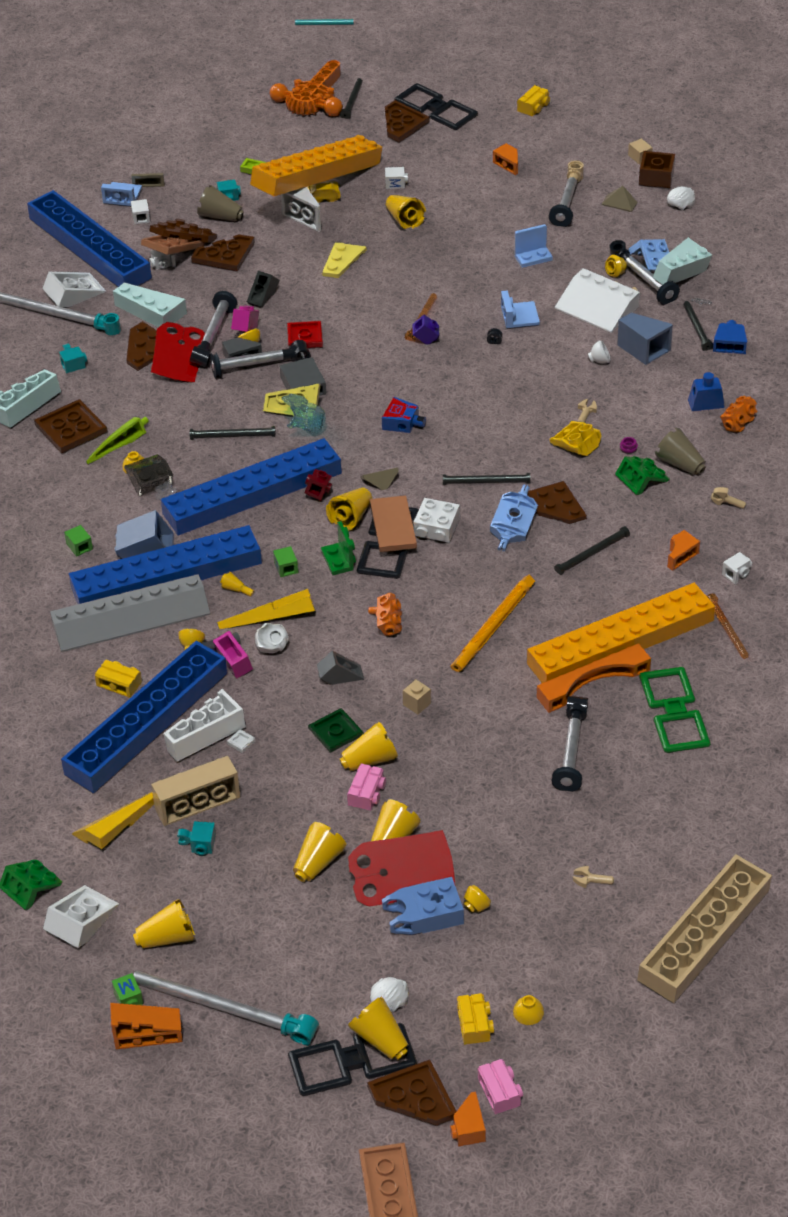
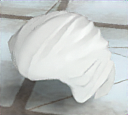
[667,186,695,210]
[255,623,289,653]
[370,977,409,1012]

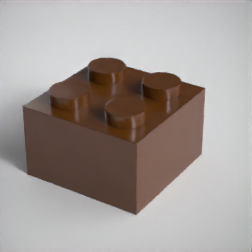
[639,151,675,188]

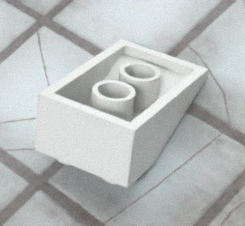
[281,187,321,232]
[43,272,106,307]
[43,885,119,948]

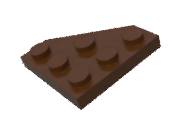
[385,100,430,142]
[149,218,217,242]
[191,234,255,271]
[126,321,157,371]
[527,481,587,524]
[367,1059,457,1126]

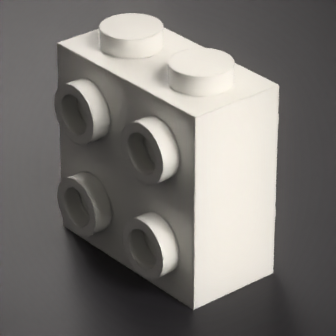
[413,498,460,543]

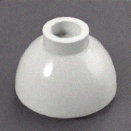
[588,341,611,364]

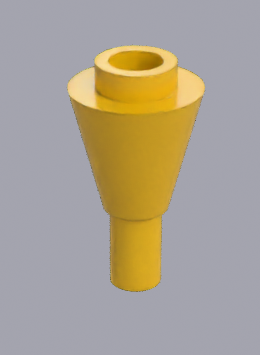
[220,572,255,597]

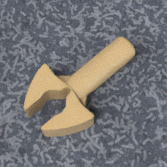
[578,399,597,422]
[711,487,746,509]
[573,866,614,888]

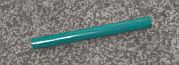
[295,19,354,25]

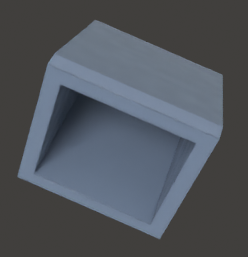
[617,313,673,365]
[115,510,174,559]

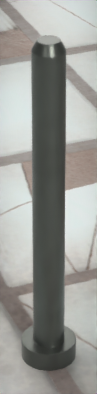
[340,78,363,119]
[683,301,714,351]

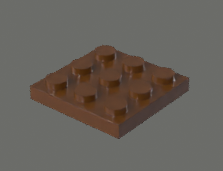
[34,399,107,453]

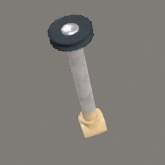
[549,161,584,227]

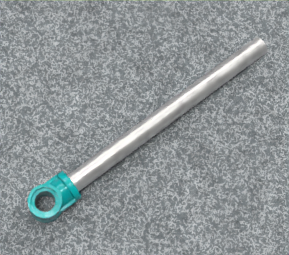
[0,292,121,335]
[134,971,319,1046]

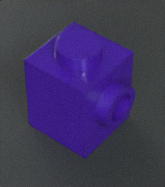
[412,314,439,344]

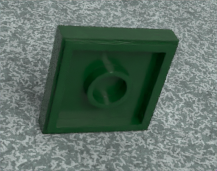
[308,708,364,753]

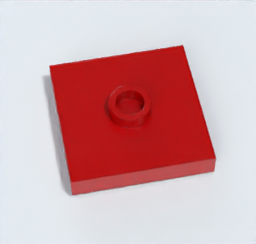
[287,321,323,348]

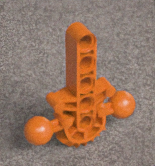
[269,60,343,116]

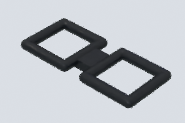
[394,83,478,130]
[356,507,419,579]
[288,1023,418,1096]

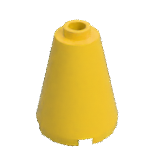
[385,195,426,229]
[326,487,372,531]
[339,722,398,771]
[371,799,421,841]
[293,822,347,882]
[133,899,196,949]
[348,996,408,1060]

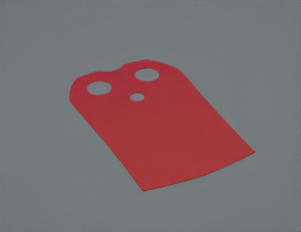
[151,322,205,382]
[348,830,455,907]

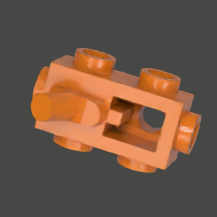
[720,396,758,432]
[368,593,402,636]

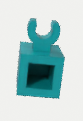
[216,179,241,201]
[59,344,87,374]
[177,821,216,855]

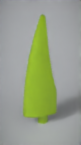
[86,417,149,464]

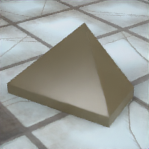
[131,173,165,187]
[602,186,637,212]
[360,468,399,490]

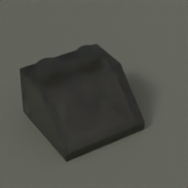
[124,454,173,496]

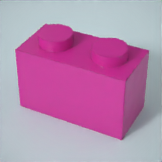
[231,305,259,332]
[213,631,253,679]

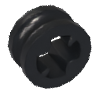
[487,328,503,344]

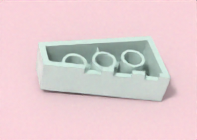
[653,237,712,285]
[113,283,187,328]
[0,369,61,428]

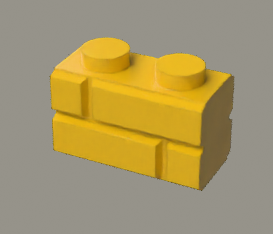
[517,85,550,117]
[95,660,142,698]
[457,993,494,1045]

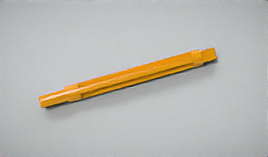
[450,574,535,672]

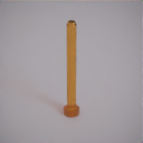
[405,293,437,342]
[707,593,749,659]

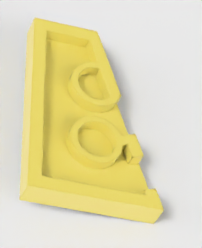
[322,243,367,278]
[263,384,321,419]

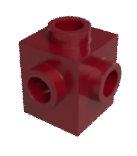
[305,469,332,500]

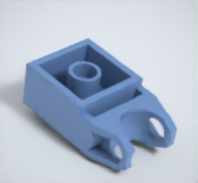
[382,877,464,935]

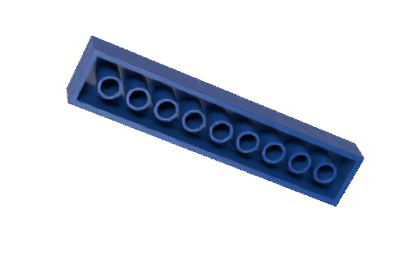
[27,190,152,287]
[161,438,342,536]
[69,525,262,604]
[61,641,227,793]

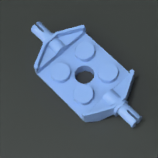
[490,485,538,552]

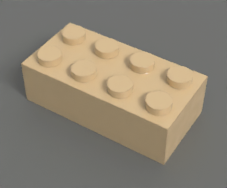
[151,756,240,826]

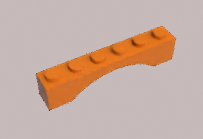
[537,643,651,713]

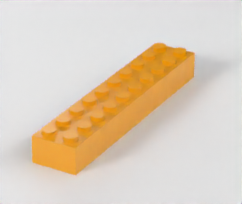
[250,135,382,196]
[527,582,715,683]

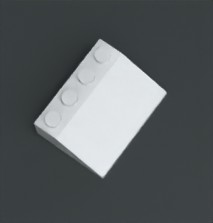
[555,268,640,333]

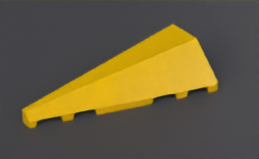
[217,588,315,629]
[72,792,154,849]

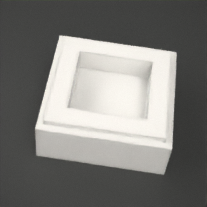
[227,729,256,753]

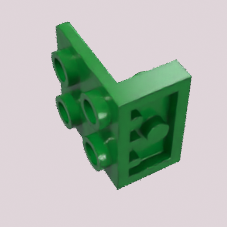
[615,456,670,495]
[321,521,356,576]
[0,860,62,910]

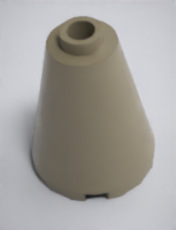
[197,185,244,222]
[655,427,706,475]

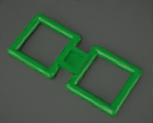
[639,667,711,753]

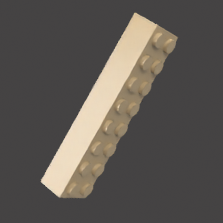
[637,854,772,1003]

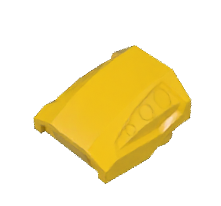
[307,180,341,203]
[549,421,602,456]

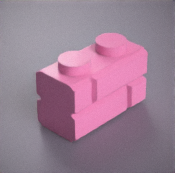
[347,764,386,811]
[478,1059,523,1114]

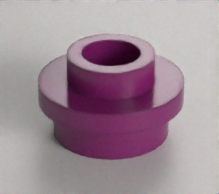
[620,437,638,453]

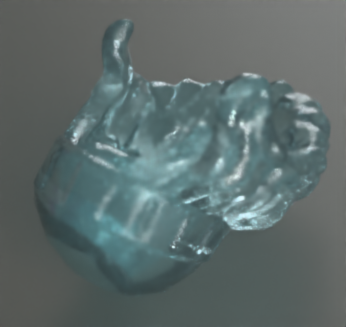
[282,393,326,434]

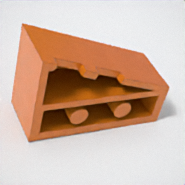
[110,1003,183,1049]

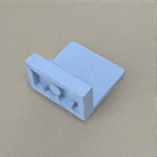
[101,182,142,206]
[515,224,553,268]
[629,239,669,271]
[501,290,540,328]

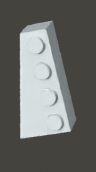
[164,689,246,762]

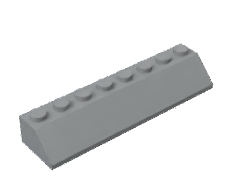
[50,574,210,652]

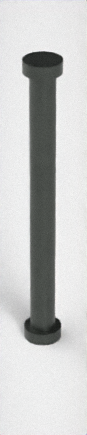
[190,426,275,440]
[443,473,530,485]
[554,526,630,575]

